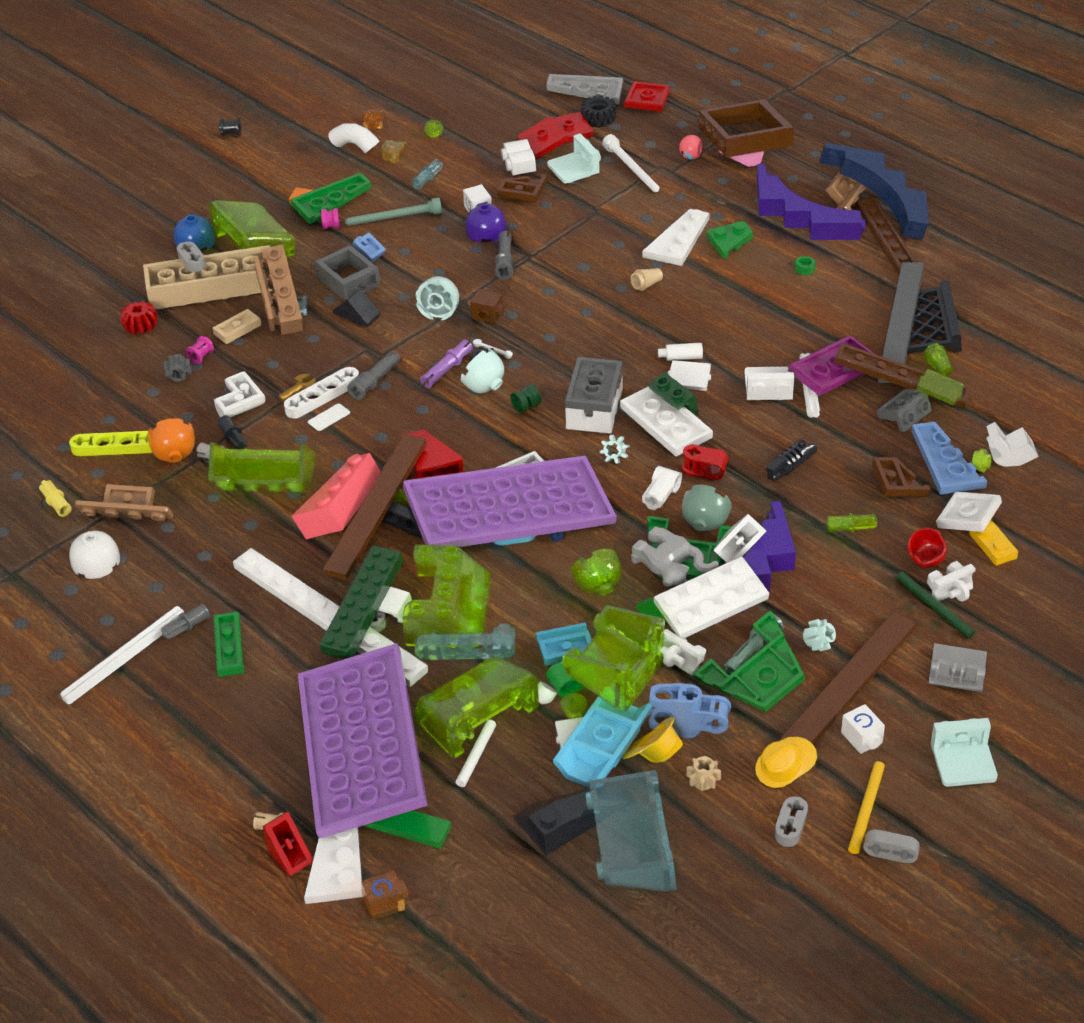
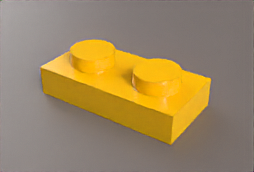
[969,520,1018,566]

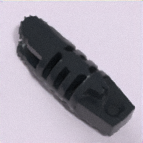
[766,439,818,481]

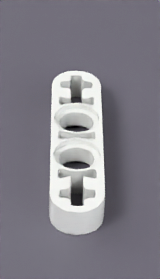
[284,367,359,418]

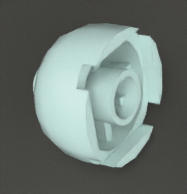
[415,276,460,320]
[460,348,504,393]

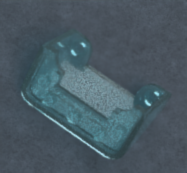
[585,770,677,892]

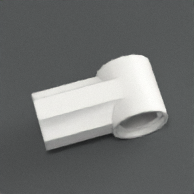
[642,466,682,510]

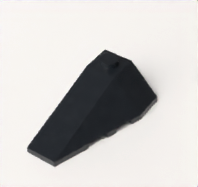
[513,780,636,855]

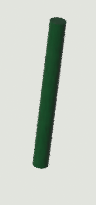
[897,571,975,639]

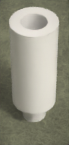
[658,343,703,361]

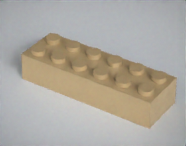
[143,245,272,309]

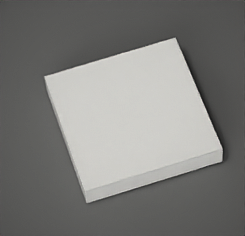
[936,492,1002,532]

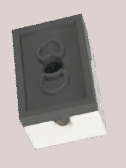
[565,357,623,433]

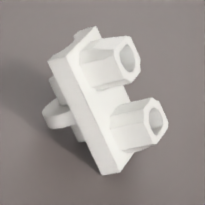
[927,561,976,602]
[656,629,706,676]

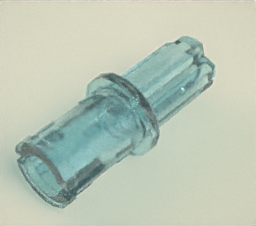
[411,159,443,189]

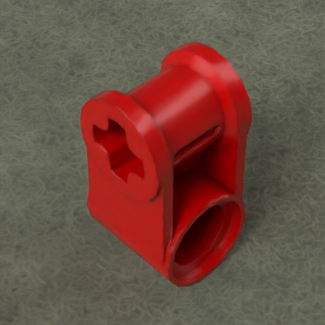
[681,444,729,480]

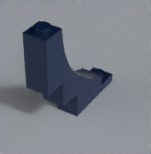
[820,142,929,239]

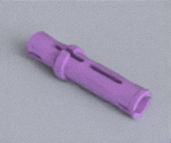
[420,339,473,388]

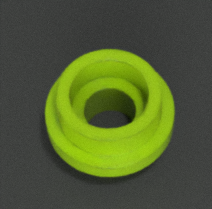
[972,449,991,473]

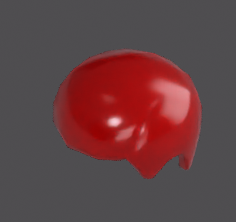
[907,528,947,568]

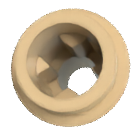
[630,268,663,290]

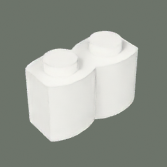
[501,139,536,175]

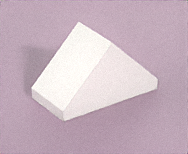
[714,514,766,563]

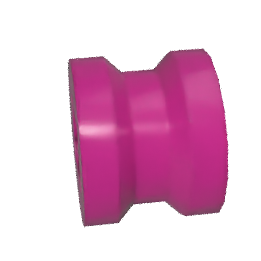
[321,208,340,230]

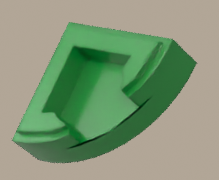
[636,597,666,621]

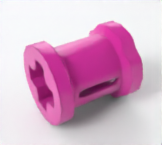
[185,336,214,364]

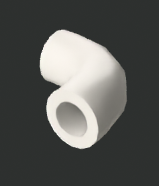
[329,123,379,153]

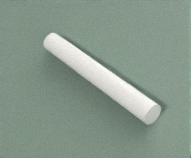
[456,720,496,787]

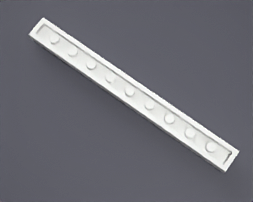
[233,548,428,687]

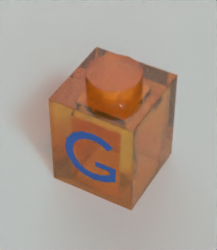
[361,870,408,920]

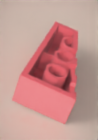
[292,453,381,539]

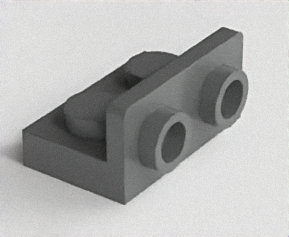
[877,389,932,432]

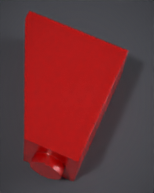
[402,429,464,479]

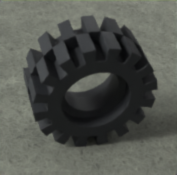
[581,95,616,127]

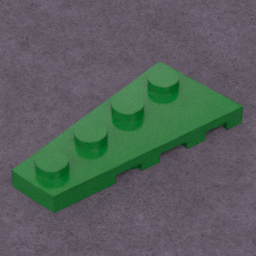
[291,172,371,225]

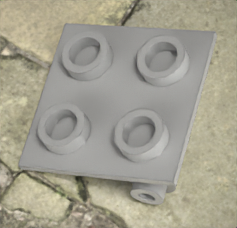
[929,643,987,692]

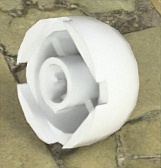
[69,531,120,579]

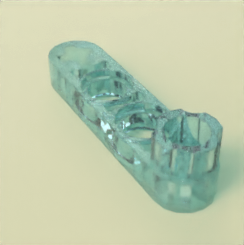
[415,624,516,660]

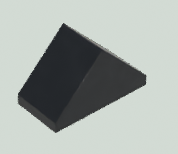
[333,289,380,327]

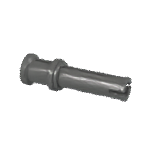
[494,231,514,280]
[347,351,400,400]

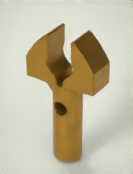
[278,374,316,402]

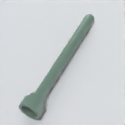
[345,197,442,226]

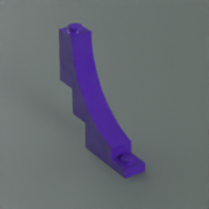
[757,164,865,240]
[681,501,796,613]

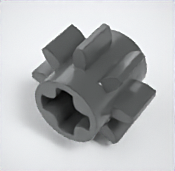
[164,354,191,382]

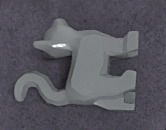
[631,527,719,587]

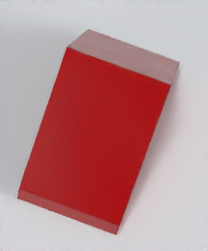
[263,812,313,876]

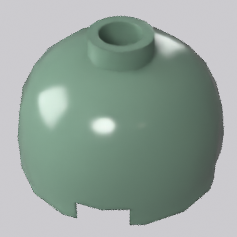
[682,485,732,531]

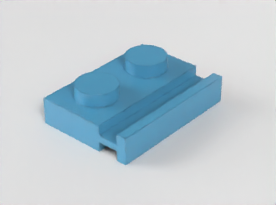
[536,622,595,666]

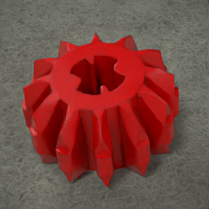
[120,301,158,335]

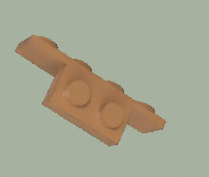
[826,171,866,210]
[75,484,173,521]

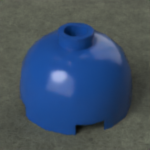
[173,214,216,250]

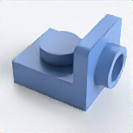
[352,233,386,262]

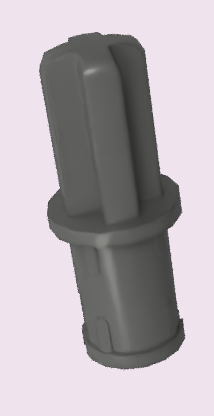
[161,603,210,640]

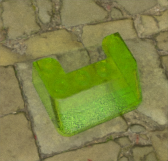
[208,442,316,492]
[402,545,491,648]

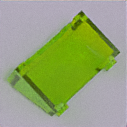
[209,200,296,258]
[562,605,665,711]
[415,657,539,759]

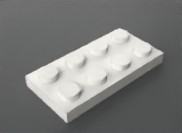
[620,387,713,456]
[654,556,769,639]

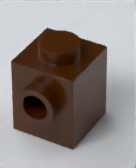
[470,289,505,324]

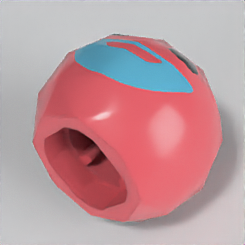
[679,135,703,160]

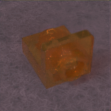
[362,109,385,129]

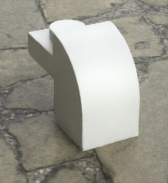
[986,422,1038,467]

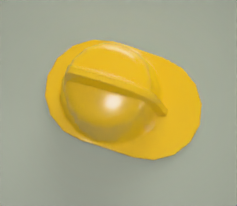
[622,716,683,763]
[755,737,817,788]

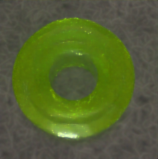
[424,120,444,137]
[561,693,587,718]

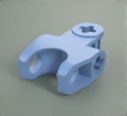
[649,683,731,738]

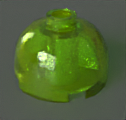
[570,549,622,596]

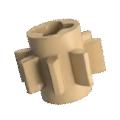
[686,756,721,791]

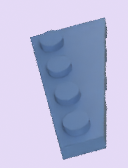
[911,422,987,494]

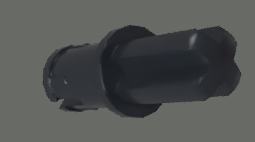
[217,416,247,451]

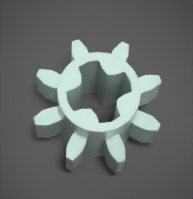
[600,435,630,464]
[803,619,836,651]

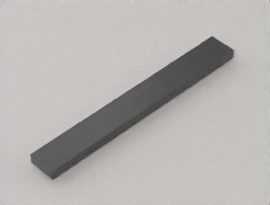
[878,262,924,383]

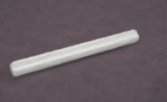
[60,606,184,705]

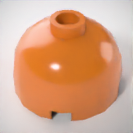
[147,418,195,463]

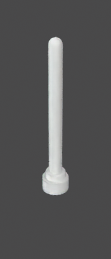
[602,134,659,192]

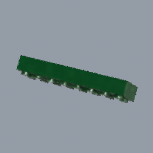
[319,545,404,660]

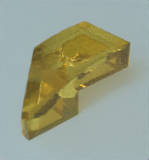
[382,139,406,164]

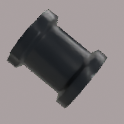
[219,118,241,136]

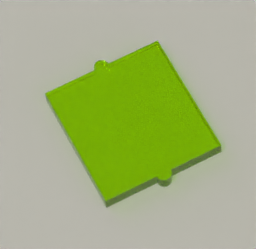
[916,369,965,406]

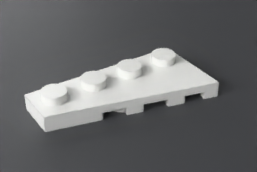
[643,209,709,266]
[304,827,363,904]

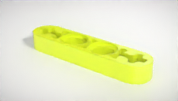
[69,431,152,456]

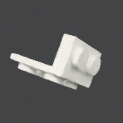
[745,367,794,400]

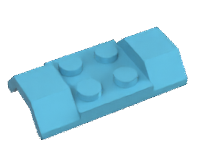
[553,686,653,788]

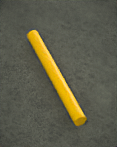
[848,761,885,854]

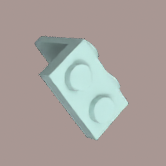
[547,133,601,183]
[930,718,998,787]

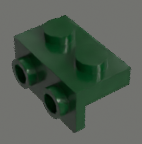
[648,372,699,415]

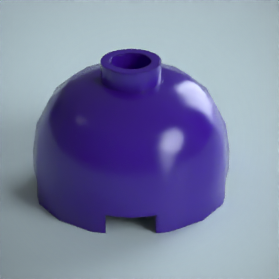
[466,203,507,242]

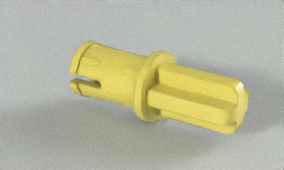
[39,480,72,517]

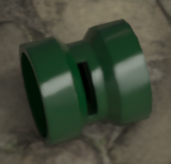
[510,384,542,413]

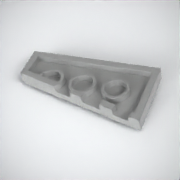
[547,74,623,104]

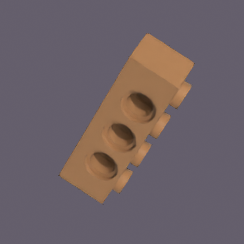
[254,244,303,335]

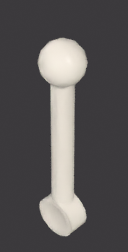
[473,339,512,359]

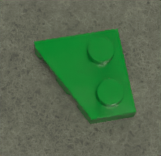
[706,221,753,259]

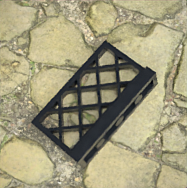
[908,280,962,354]

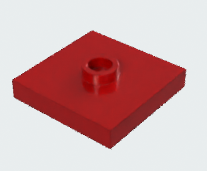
[625,81,670,112]
[551,112,594,144]
[517,117,569,159]

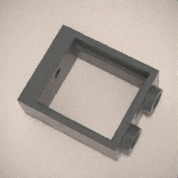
[315,245,380,300]

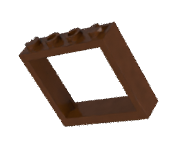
[697,99,793,158]

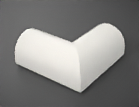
[214,371,265,418]

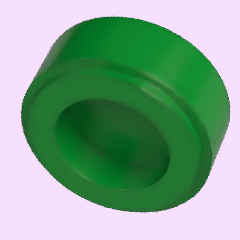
[794,256,816,275]

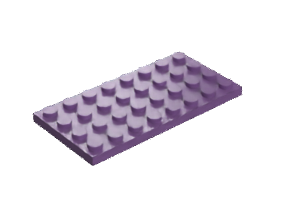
[403,455,617,552]
[298,643,428,839]

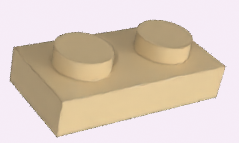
[213,309,261,344]

